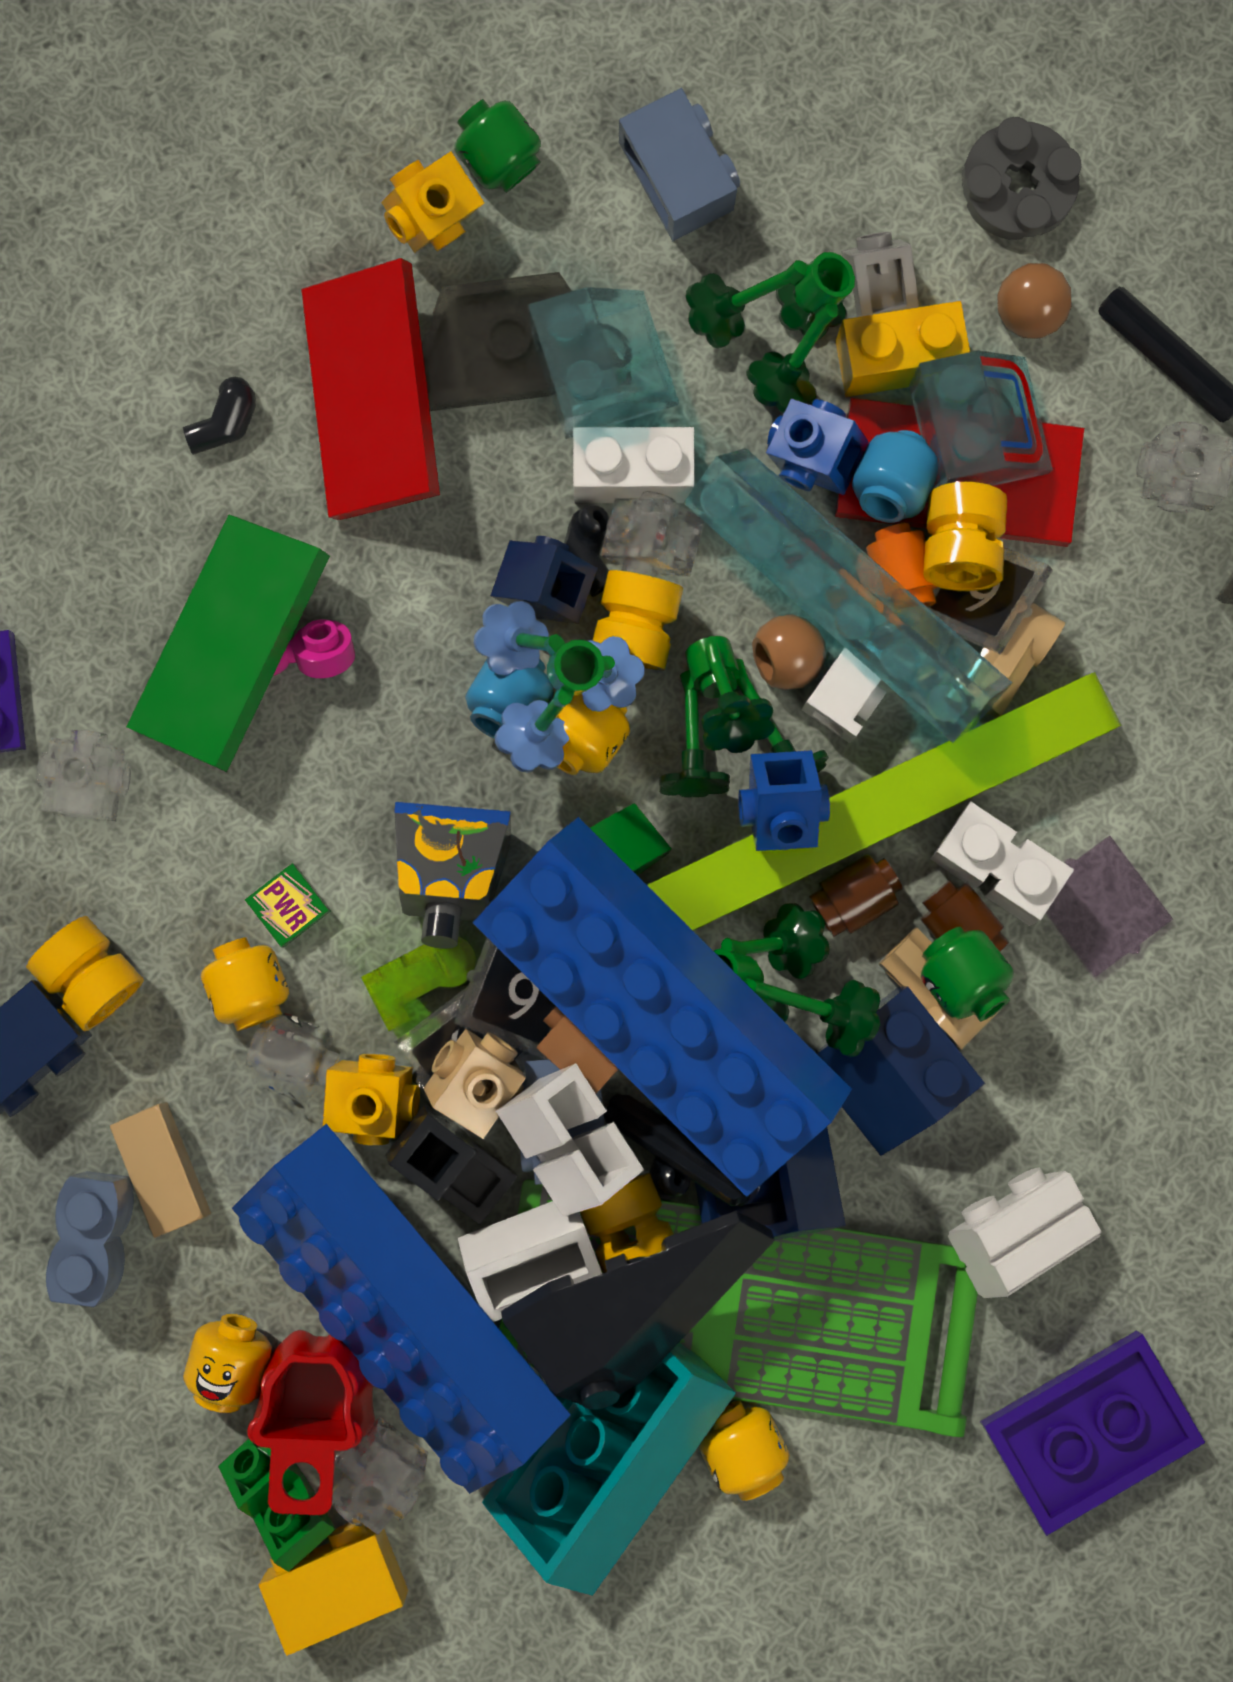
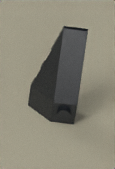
[501,1211,775,1410]

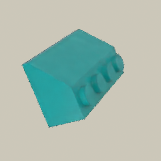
[482,1342,736,1596]

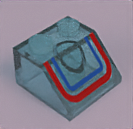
[909,350,1053,489]

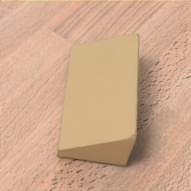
[110,1102,211,1238]

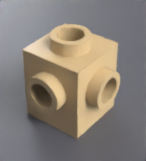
[424,1028,526,1139]

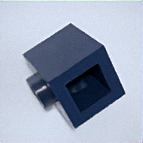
[490,536,598,624]

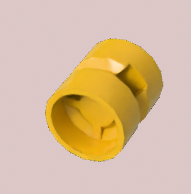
[923,482,1007,591]
[592,570,684,671]
[26,916,144,1032]
[580,1173,674,1273]

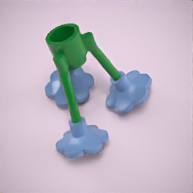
[473,601,645,773]

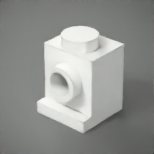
[801,644,891,743]

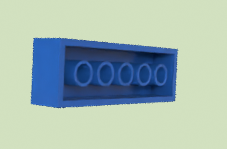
[472,817,852,1197]
[232,1124,571,1494]

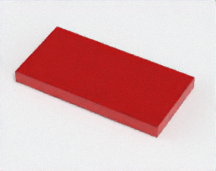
[301,258,440,520]
[835,398,1085,547]

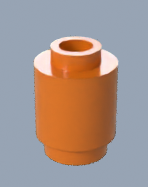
[866,523,938,616]

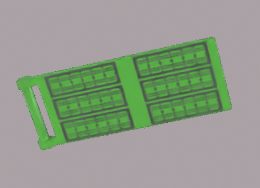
[499,1179,978,1437]

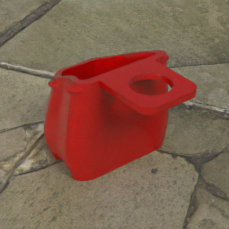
[247,1330,375,1515]

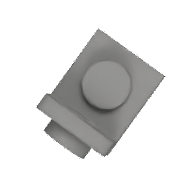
[842,232,919,317]

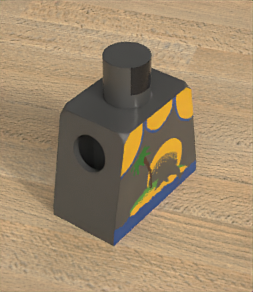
[394,802,511,949]

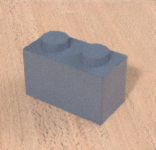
[619,88,740,242]

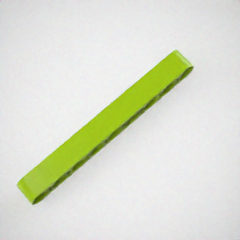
[647,672,1122,931]

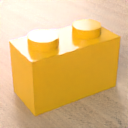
[835,301,971,397]
[258,1519,408,1656]

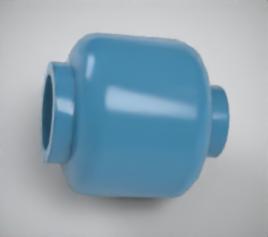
[852,430,940,523]
[465,659,554,739]

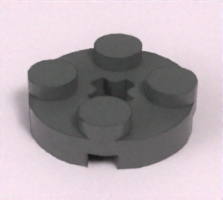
[962,117,1082,240]

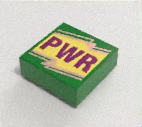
[245,863,331,948]

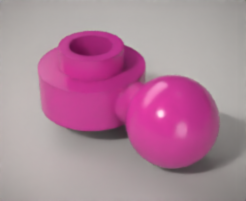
[273,619,355,678]

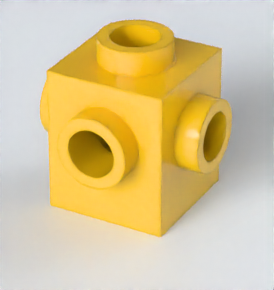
[381,151,485,253]
[323,1054,420,1145]

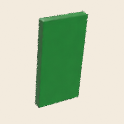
[126,514,330,772]

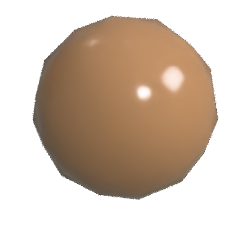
[997,263,1072,339]
[752,614,826,690]

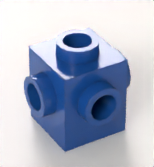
[766,399,869,495]
[738,750,830,851]

